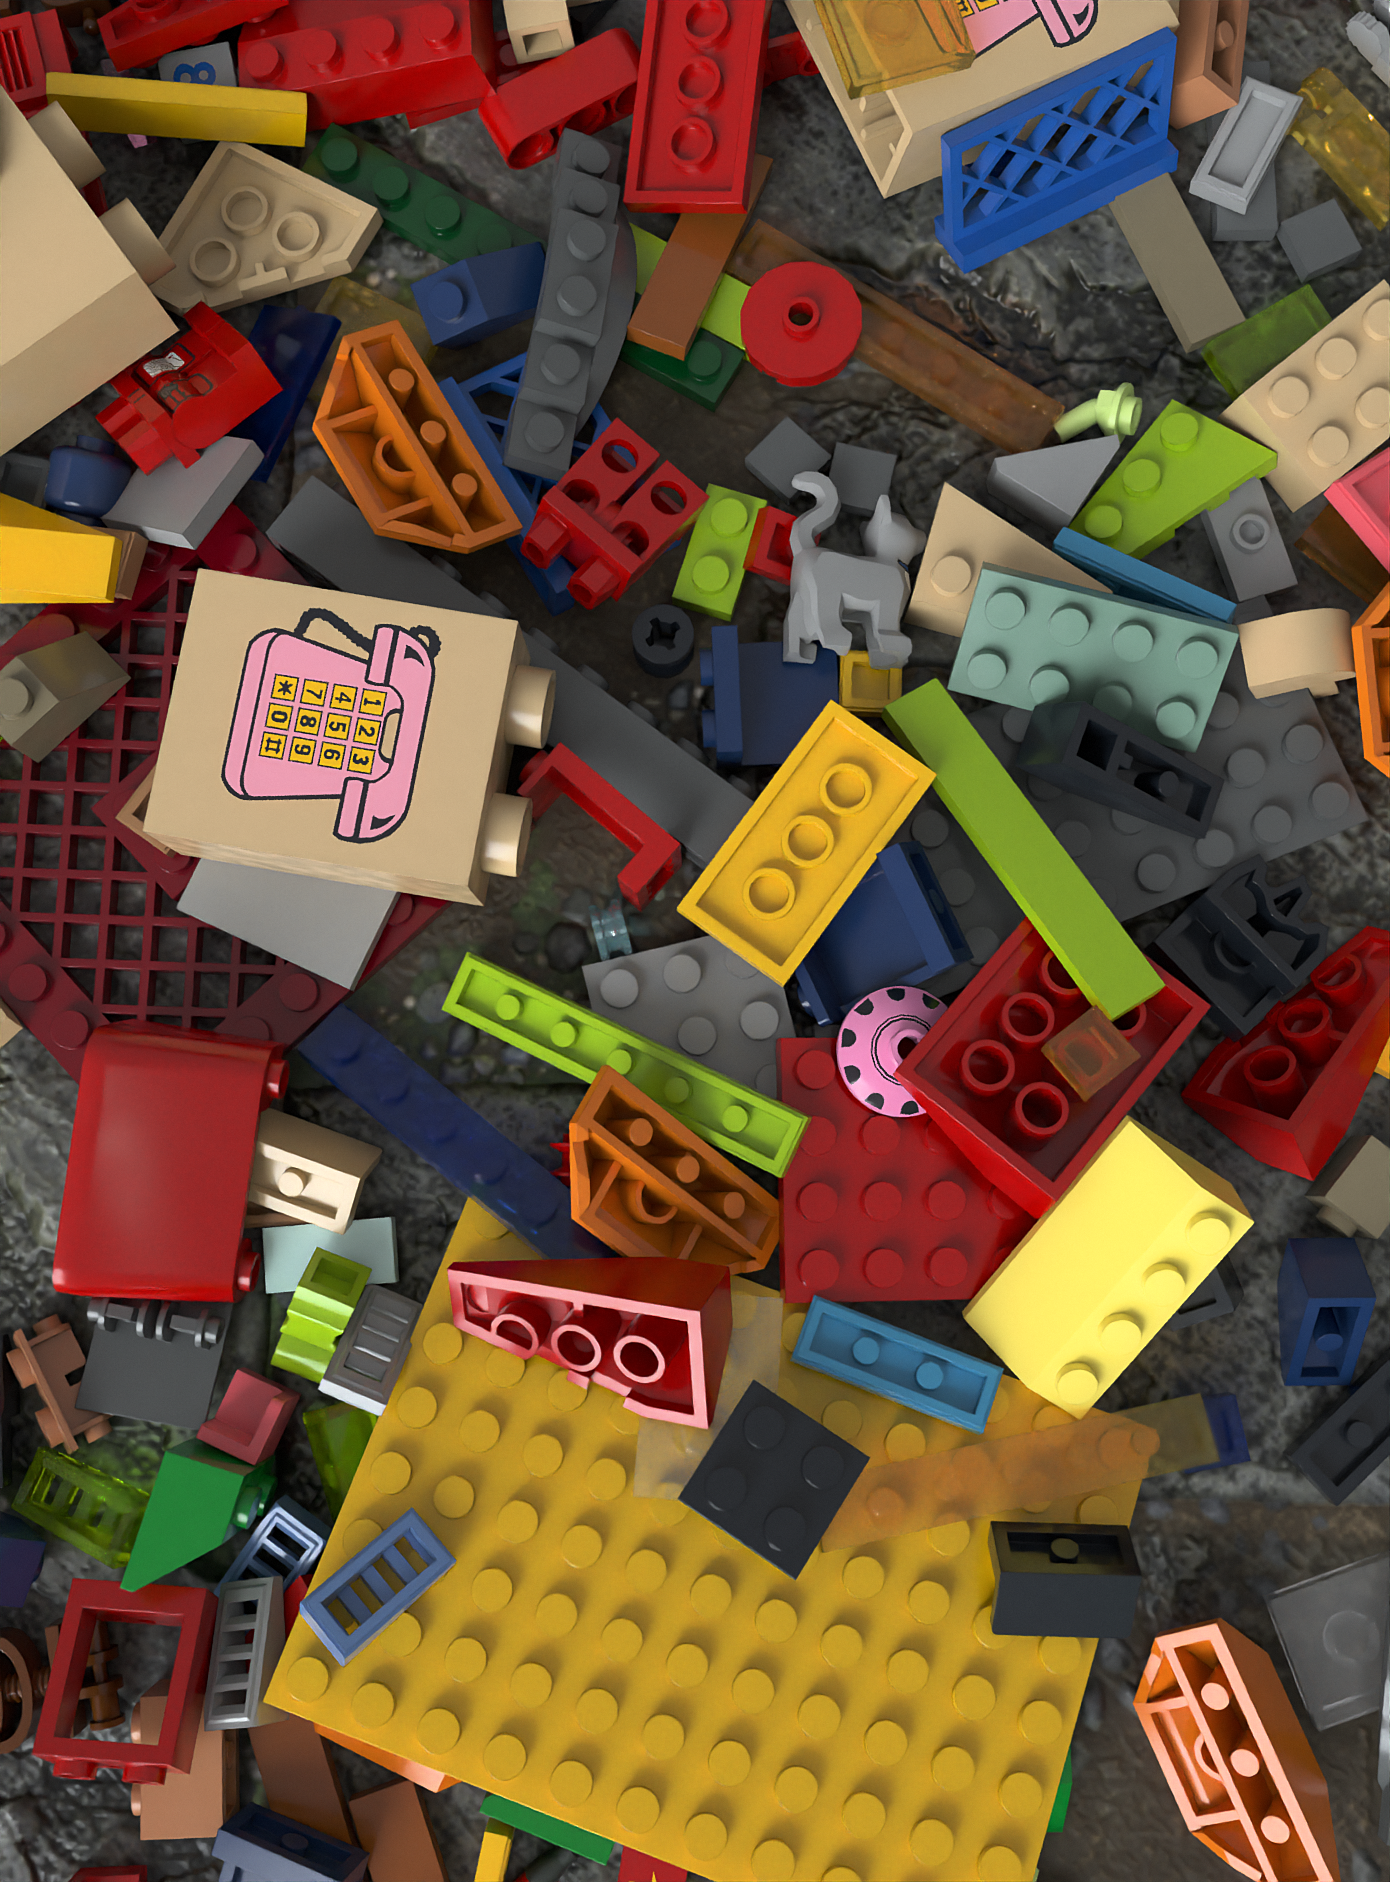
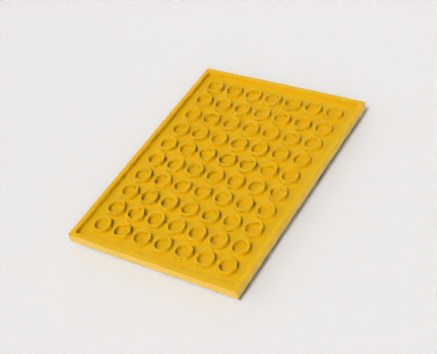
[262,1179,1156,1882]

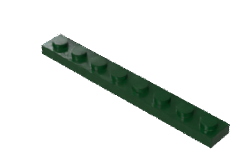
[300,122,745,413]

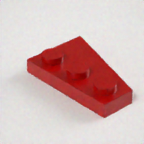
[97,0,289,73]

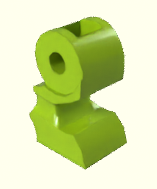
[270,1247,372,1384]

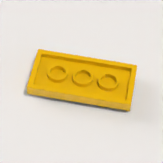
[677,699,937,987]

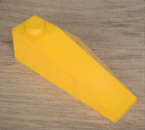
[0,492,123,604]

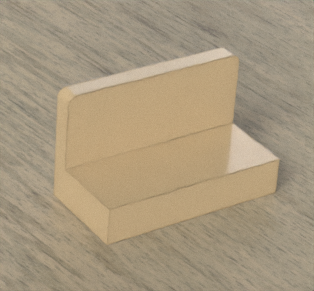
[248,1108,382,1235]

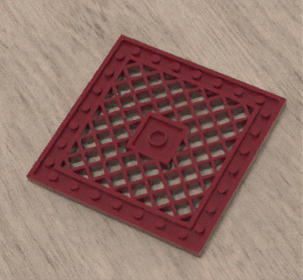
[0,502,536,1085]

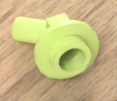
[1051,382,1142,444]

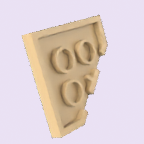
[148,141,383,318]

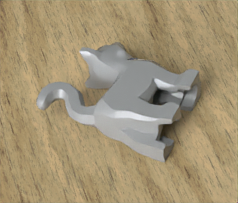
[783,471,927,670]

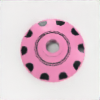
[836,986,948,1117]

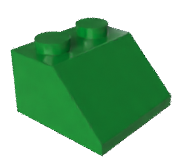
[120,1436,278,1592]

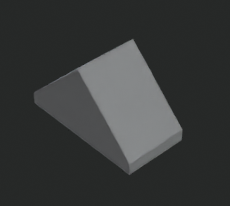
[986,434,1120,536]

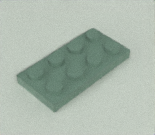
[947,561,1240,753]

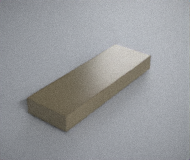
[1108,172,1246,354]

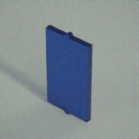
[224,305,342,483]

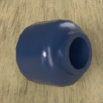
[43,435,133,528]

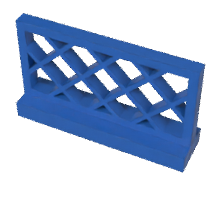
[934,26,1179,274]
[437,352,682,618]

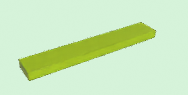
[881,678,1165,1025]
[441,952,812,1178]

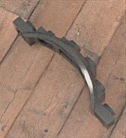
[502,127,637,481]

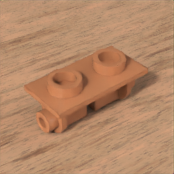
[6,1314,114,1455]

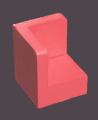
[196,1367,301,1466]

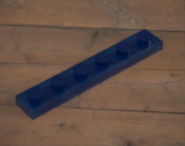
[297,1002,624,1260]

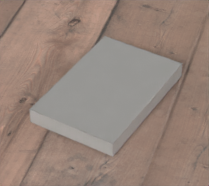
[176,858,402,991]

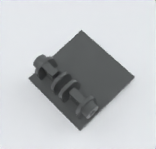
[75,1296,235,1431]

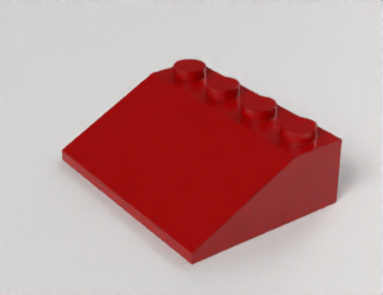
[238,0,497,132]
[893,916,1211,1220]

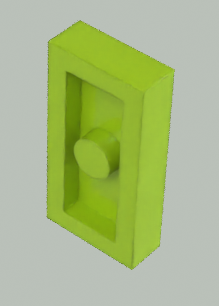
[672,483,767,622]

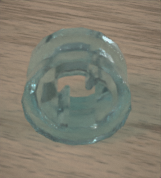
[588,898,633,961]

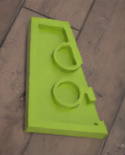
[1068,399,1277,560]

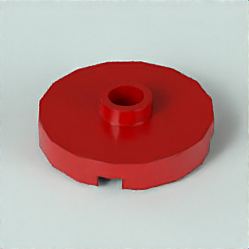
[740,261,862,387]

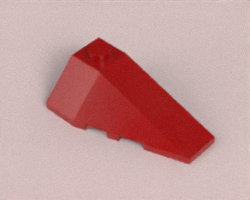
[1181,926,1390,1181]
[447,1256,733,1429]

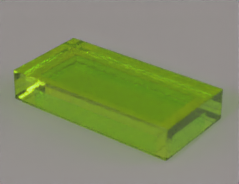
[1201,284,1333,402]

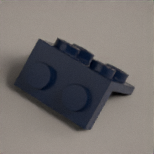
[699,625,839,769]

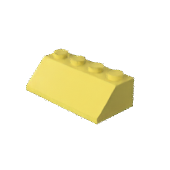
[962,1115,1254,1420]

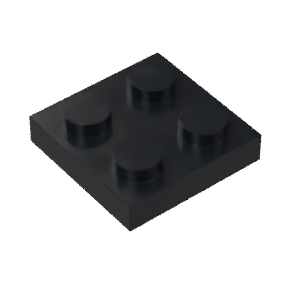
[677,1379,870,1580]

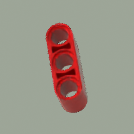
[478,28,641,170]

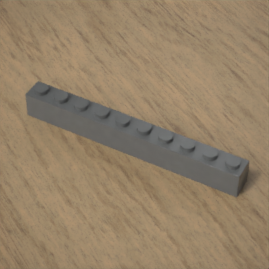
[265,475,759,870]

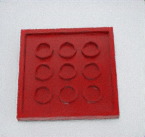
[776,1038,1038,1303]

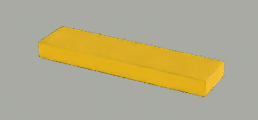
[46,72,307,147]

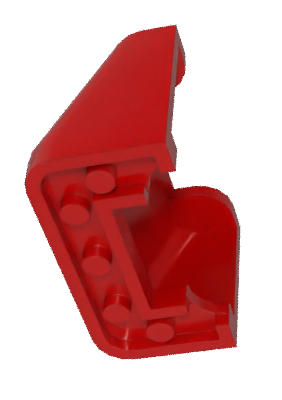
[52,1019,290,1303]

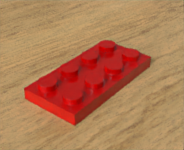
[623,0,773,214]

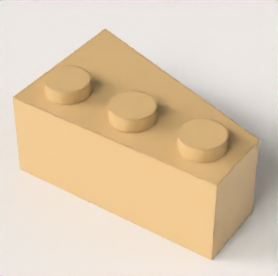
[904,482,1113,638]

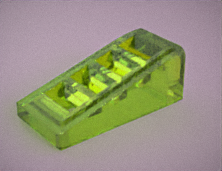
[11,1446,151,1569]

